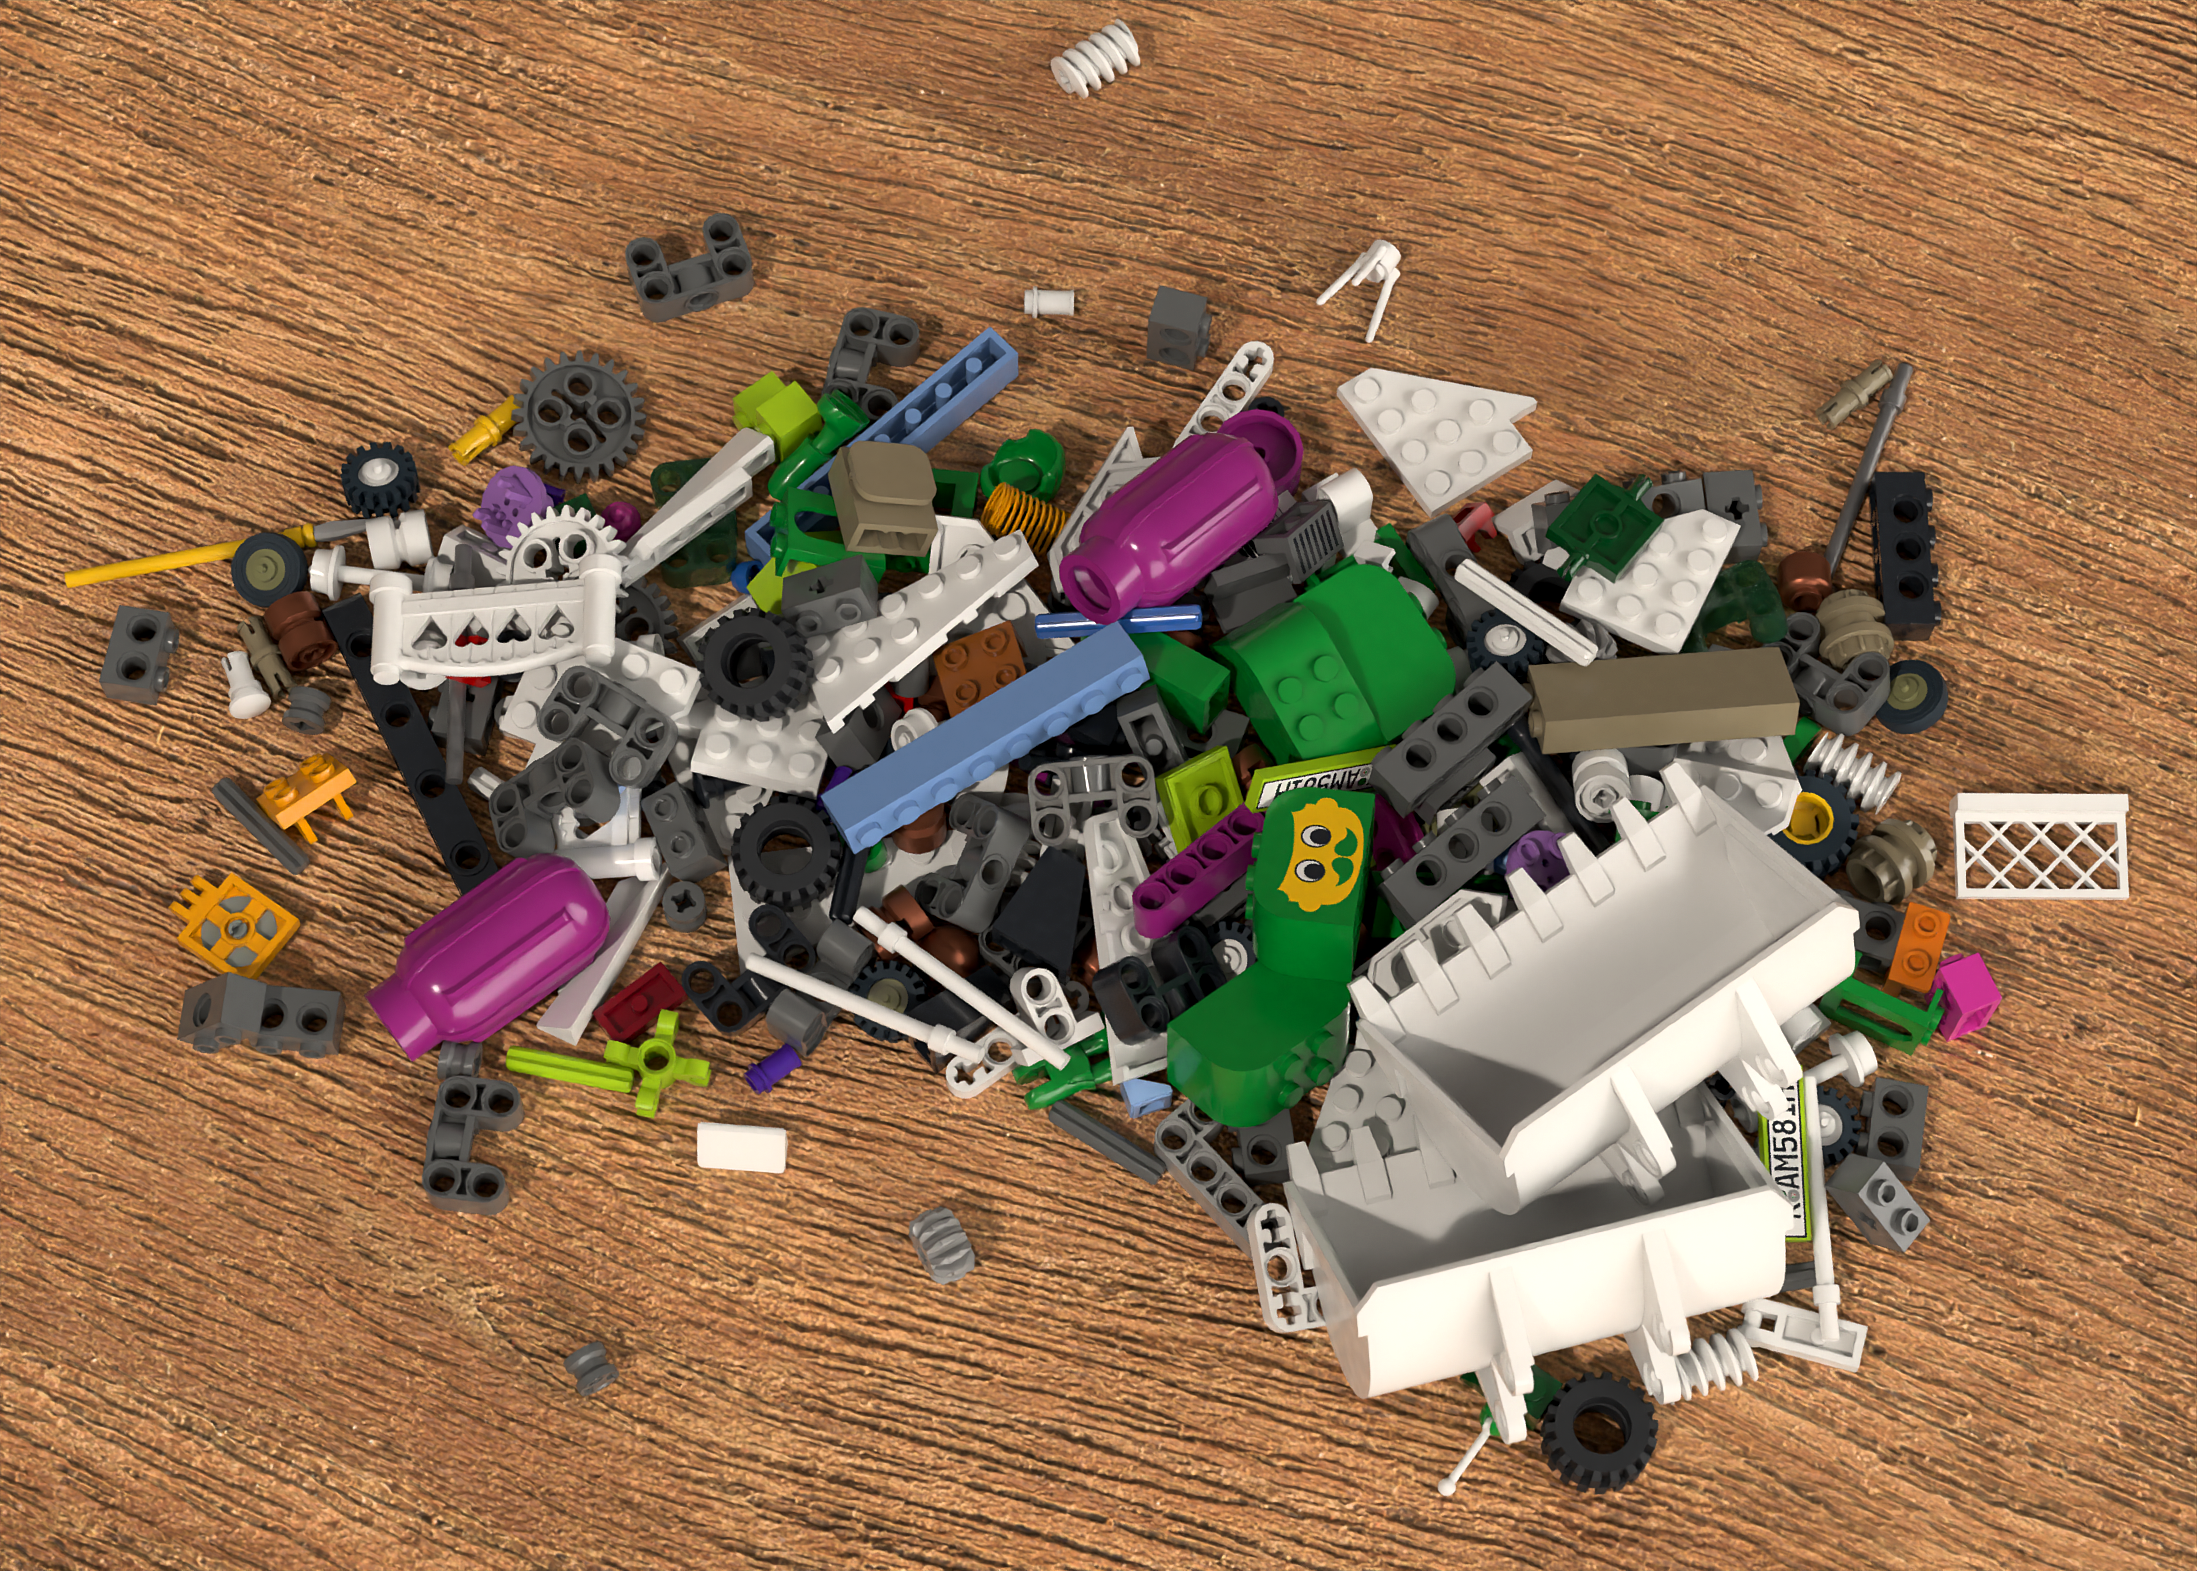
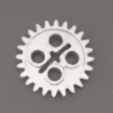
[495,505,632,637]

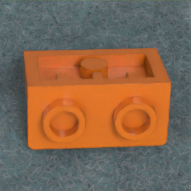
[1880,901,1951,998]

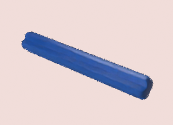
[1035,604,1203,639]

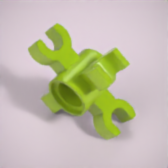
[603,1009,712,1119]

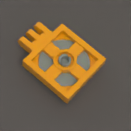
[168,872,301,980]

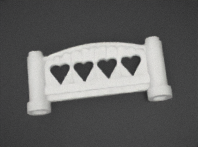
[369,554,622,685]
[550,634,665,881]

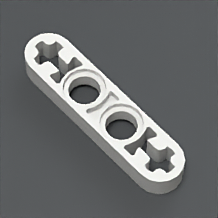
[1173,341,1274,448]
[946,981,1089,1099]

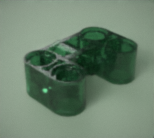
[650,458,739,589]
[1679,560,1789,654]

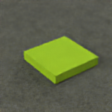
[1154,745,1244,854]

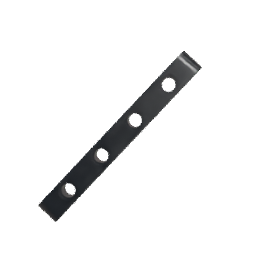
[321,592,498,896]

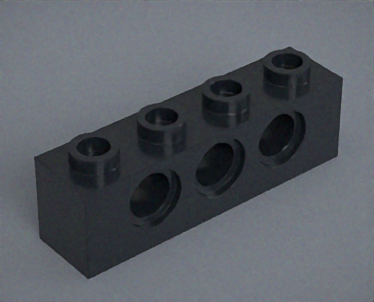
[1868,472,1941,641]

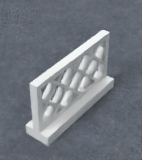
[1949,793,2129,900]

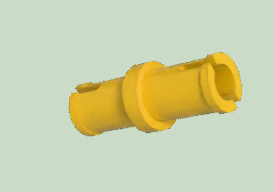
[448,395,520,466]

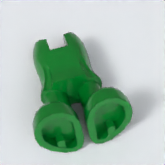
[768,390,869,501]
[1012,1010,1147,1110]

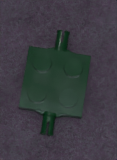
[1545,473,1664,584]

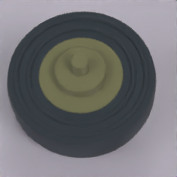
[231,532,308,608]
[1875,660,1948,734]

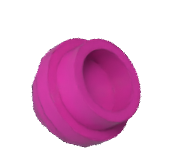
[600,501,641,543]

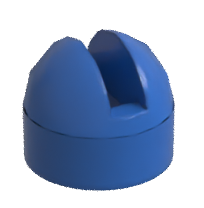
[730,561,764,594]

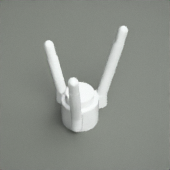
[1316,239,1401,343]

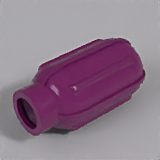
[1059,432,1279,625]
[364,853,611,1062]

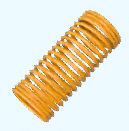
[980,482,1071,561]

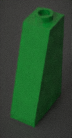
[1081,632,1231,736]

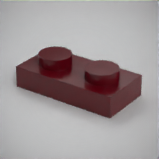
[592,962,688,1045]

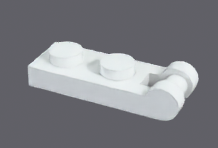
[1737,1298,1868,1373]

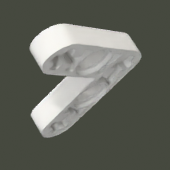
[1247,1203,1326,1333]

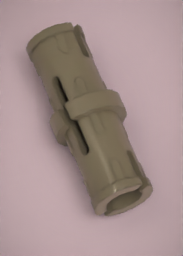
[1815,359,1893,430]
[237,616,298,700]

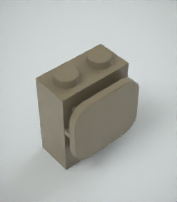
[828,441,939,557]

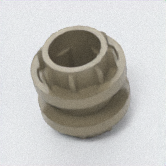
[1814,589,1894,674]
[1846,819,1937,905]

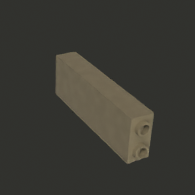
[1521,647,1800,754]

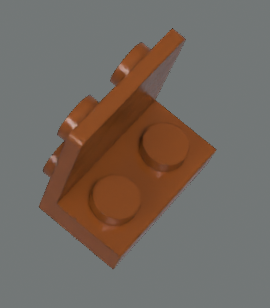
[932,620,1028,718]

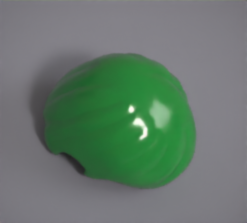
[979,429,1066,513]

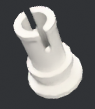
[221,651,271,719]

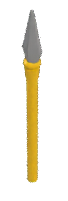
[64,517,397,588]

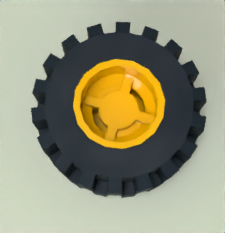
[1767,769,1859,882]

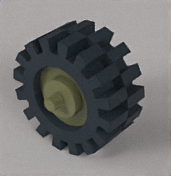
[849,960,931,1043]

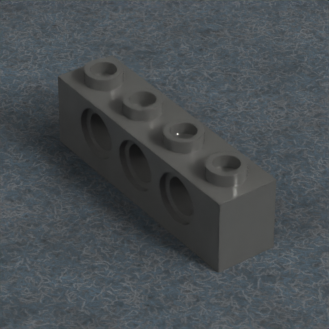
[1531,470,1705,555]
[1368,661,1533,818]
[1374,775,1547,930]

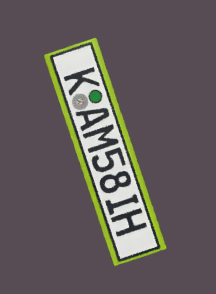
[1245,744,1397,813]
[1757,1065,1811,1242]

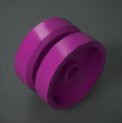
[1217,409,1304,497]

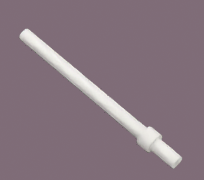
[853,906,1071,1070]
[746,953,985,1064]
[1803,1076,1841,1341]

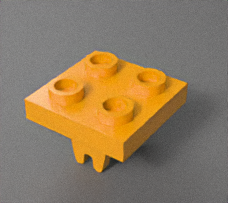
[256,752,356,845]

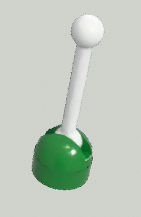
[1438,1402,1501,1496]

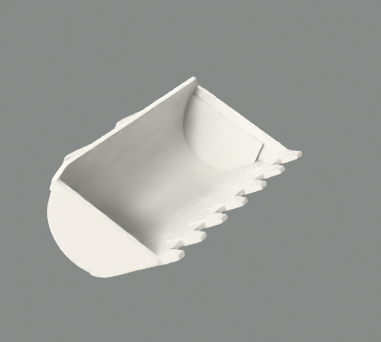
[1347,761,1860,1215]
[1283,1081,1794,1444]

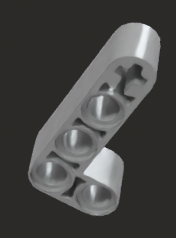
[1154,1099,1282,1262]

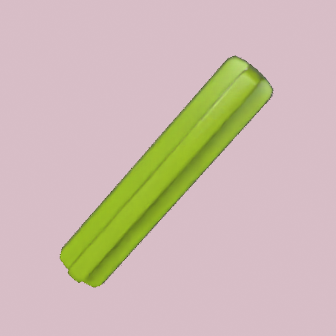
[506,1045,634,1093]

